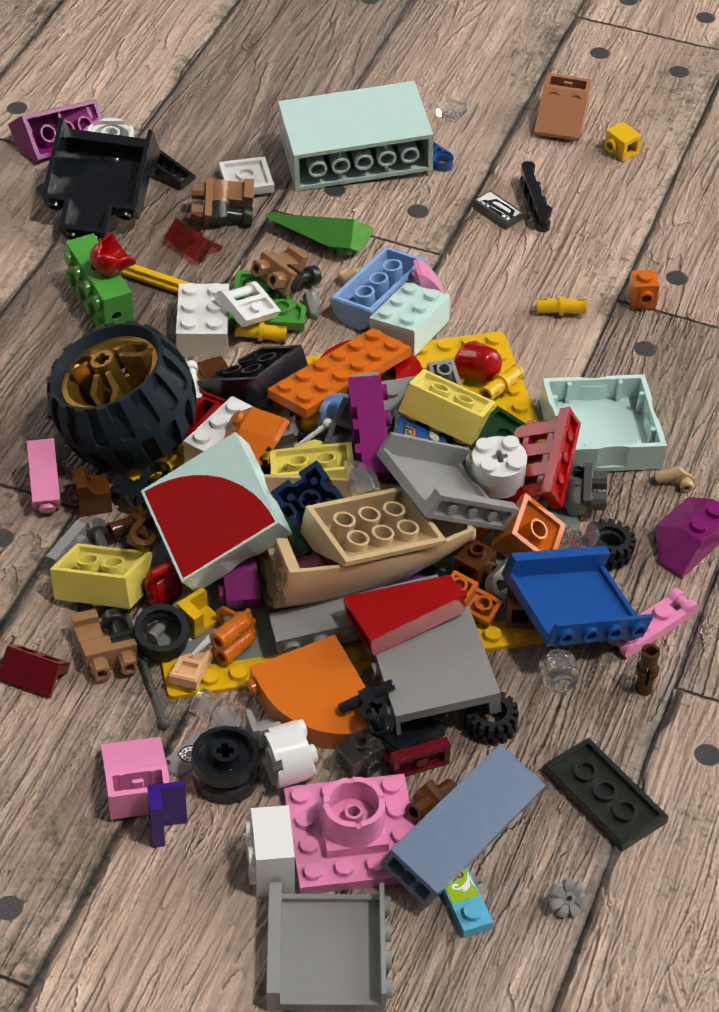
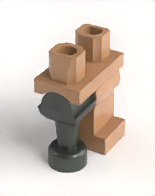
[190,177,254,227]
[250,246,322,296]
[70,608,139,682]

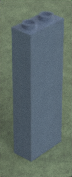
[380,744,546,908]

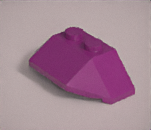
[655,497,719,579]

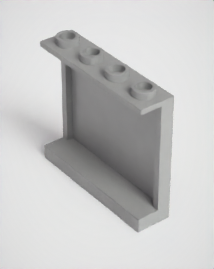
[376,432,519,531]
[364,606,501,735]
[266,882,393,1012]

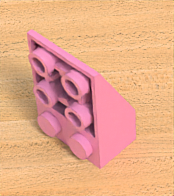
[101,737,170,820]

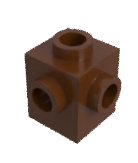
[454,539,498,586]

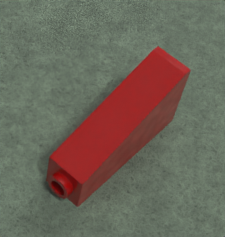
[343,574,467,657]

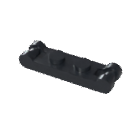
[520,161,552,232]

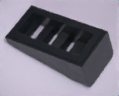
[151,150,196,190]

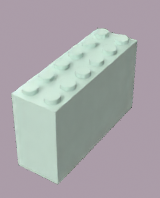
[278,81,433,191]

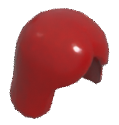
[89,231,136,276]
[454,340,502,382]

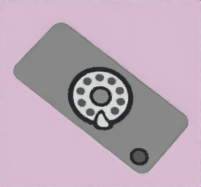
[165,732,204,777]

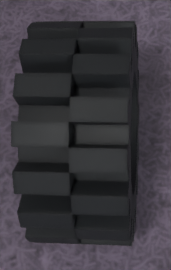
[583,519,637,570]
[464,691,519,746]

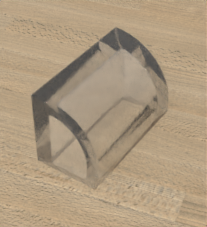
[343,460,380,496]

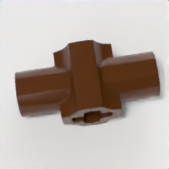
[406,779,457,822]

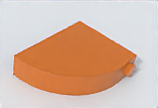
[247,634,380,750]

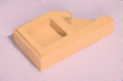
[168,646,216,689]

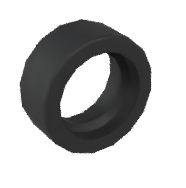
[133,603,189,662]

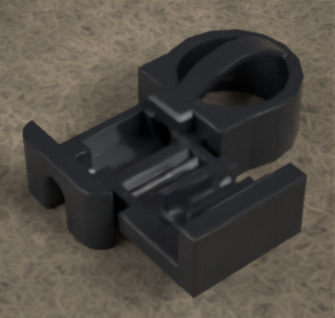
[110,461,171,511]

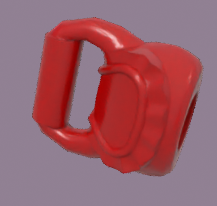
[144,559,183,605]

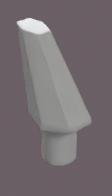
[302,286,320,321]

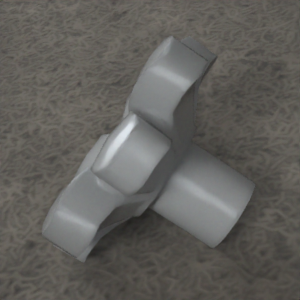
[548,878,589,918]

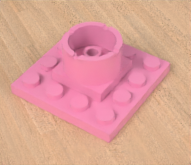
[283,774,415,894]

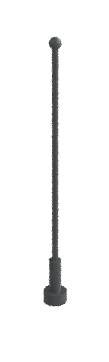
[86,518,171,729]

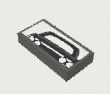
[473,190,524,229]

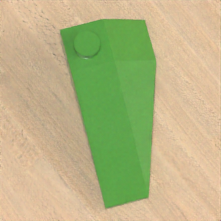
[266,213,373,256]

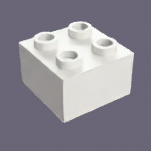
[245,805,295,897]

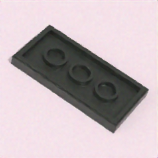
[542,737,669,852]

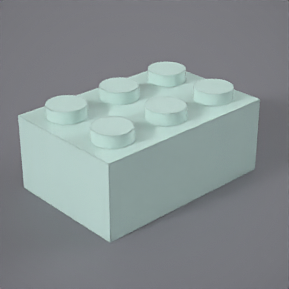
[369,282,450,356]

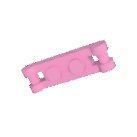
[607,588,699,658]

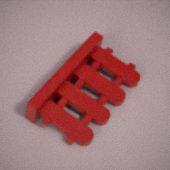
[500,406,581,509]

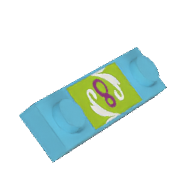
[442,868,494,938]

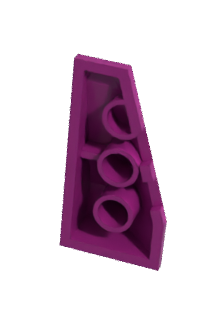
[8,99,103,161]

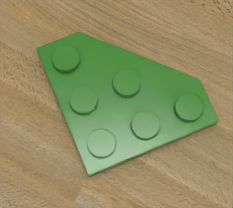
[229,270,306,331]

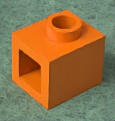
[628,270,660,309]

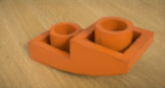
[451,570,503,627]

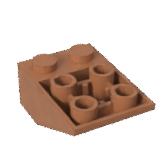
[534,73,592,141]

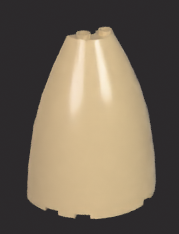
[255,474,476,609]

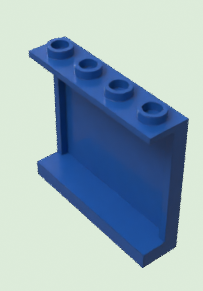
[501,546,654,647]

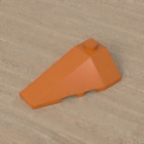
[224,407,290,465]

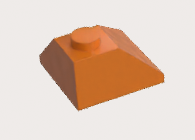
[491,493,566,558]

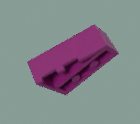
[218,556,261,611]

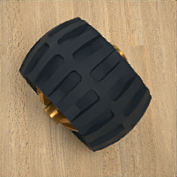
[47,321,197,472]

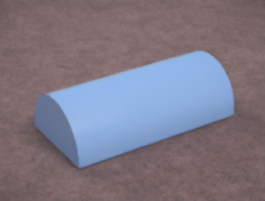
[330,247,427,330]

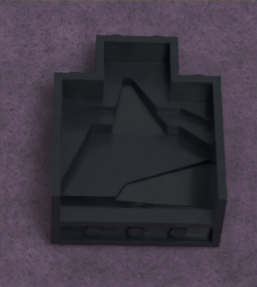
[41,117,160,241]

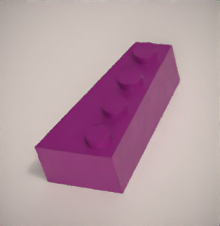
[347,375,394,483]

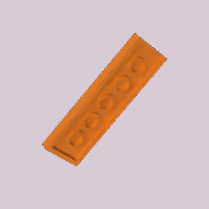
[267,328,412,419]

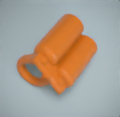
[210,606,257,666]

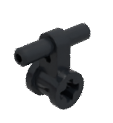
[338,679,396,737]

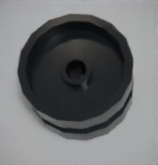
[191,726,259,805]

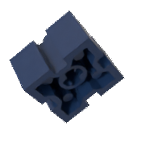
[270,460,344,545]

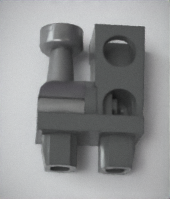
[538,461,607,518]

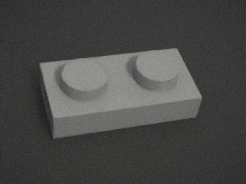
[46,520,88,576]

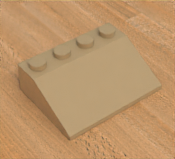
[300,486,447,567]

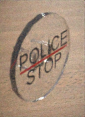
[558,521,599,549]

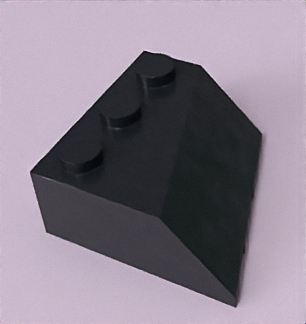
[197,345,308,410]

